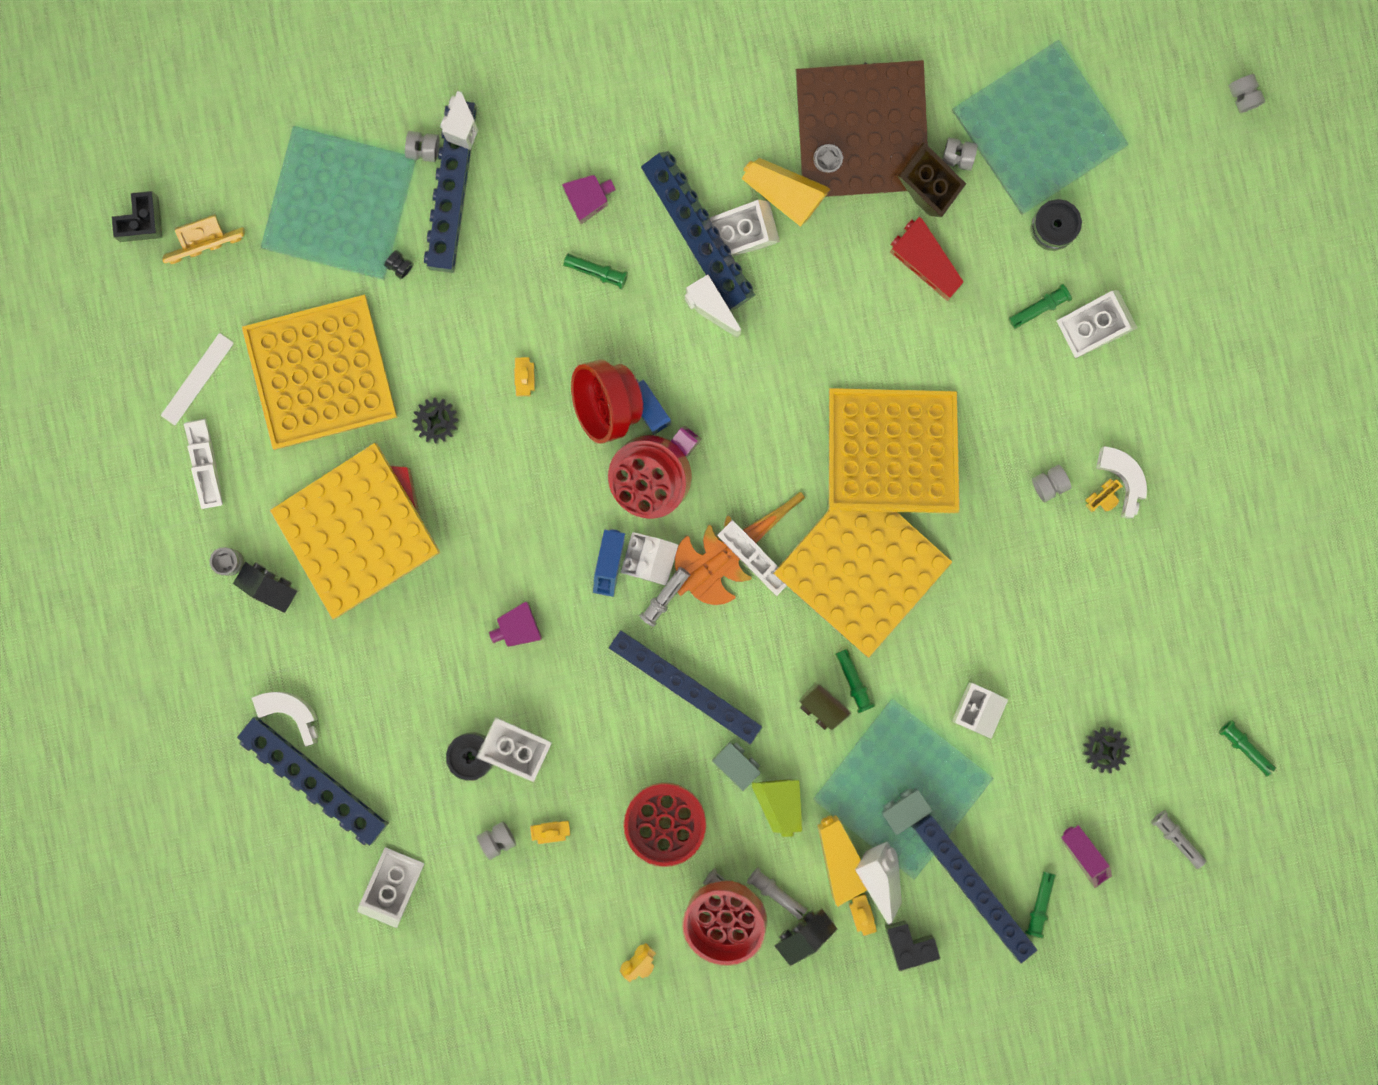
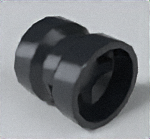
[384,250,414,280]

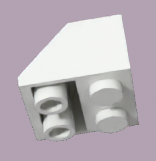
[441,91,478,150]
[621,532,678,585]
[952,683,1008,739]

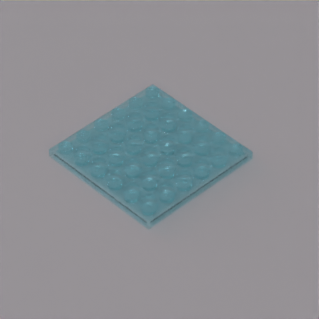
[952,40,1129,215]
[261,126,416,280]
[813,699,994,880]

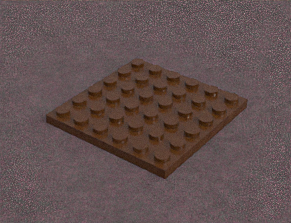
[796,60,928,197]

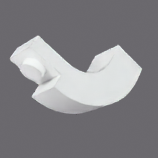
[1096,446,1147,519]
[252,692,318,747]

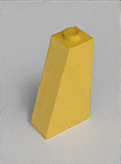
[741,158,831,227]
[817,815,867,907]

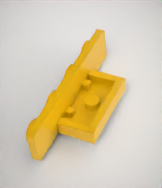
[162,215,245,264]

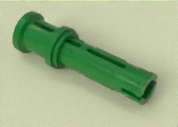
[563,253,628,290]
[1008,284,1072,329]
[835,648,875,714]
[1219,720,1276,777]
[1025,871,1056,938]

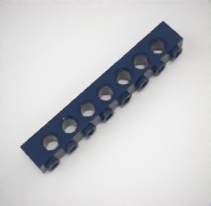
[424,101,477,273]
[641,151,756,311]
[608,630,762,745]
[237,717,389,846]
[911,814,1038,964]

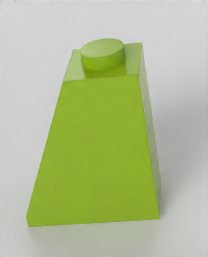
[752,779,802,837]

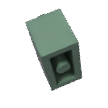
[712,742,761,791]
[881,788,932,835]

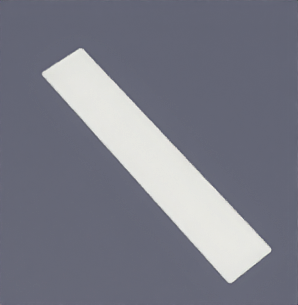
[161,333,234,425]

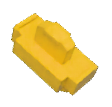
[514,357,535,397]
[1085,478,1123,512]
[530,820,571,844]
[849,893,877,936]
[620,943,656,982]

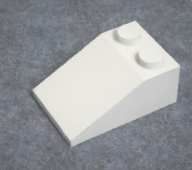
[709,200,780,256]
[684,275,741,337]
[1057,290,1137,358]
[477,718,552,782]
[856,841,902,924]
[357,847,424,928]

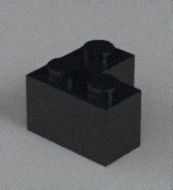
[112,191,162,242]
[233,561,297,613]
[774,909,838,966]
[885,920,941,971]

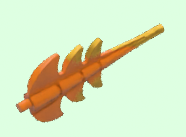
[675,492,805,605]

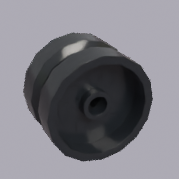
[1030,199,1082,251]
[446,732,493,781]

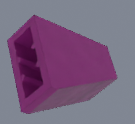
[1061,825,1112,888]

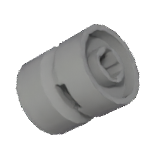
[1228,74,1266,113]
[405,131,439,162]
[942,137,978,171]
[813,144,843,173]
[1032,465,1072,503]
[210,547,244,576]
[477,821,517,860]

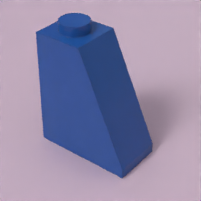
[637,379,671,435]
[593,529,625,597]

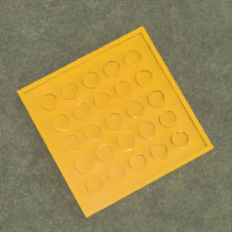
[242,295,398,450]
[829,388,959,513]
[270,443,441,619]
[773,510,952,658]

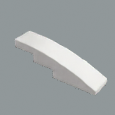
[184,418,223,509]
[717,520,786,596]

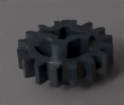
[412,397,459,444]
[1082,727,1130,774]

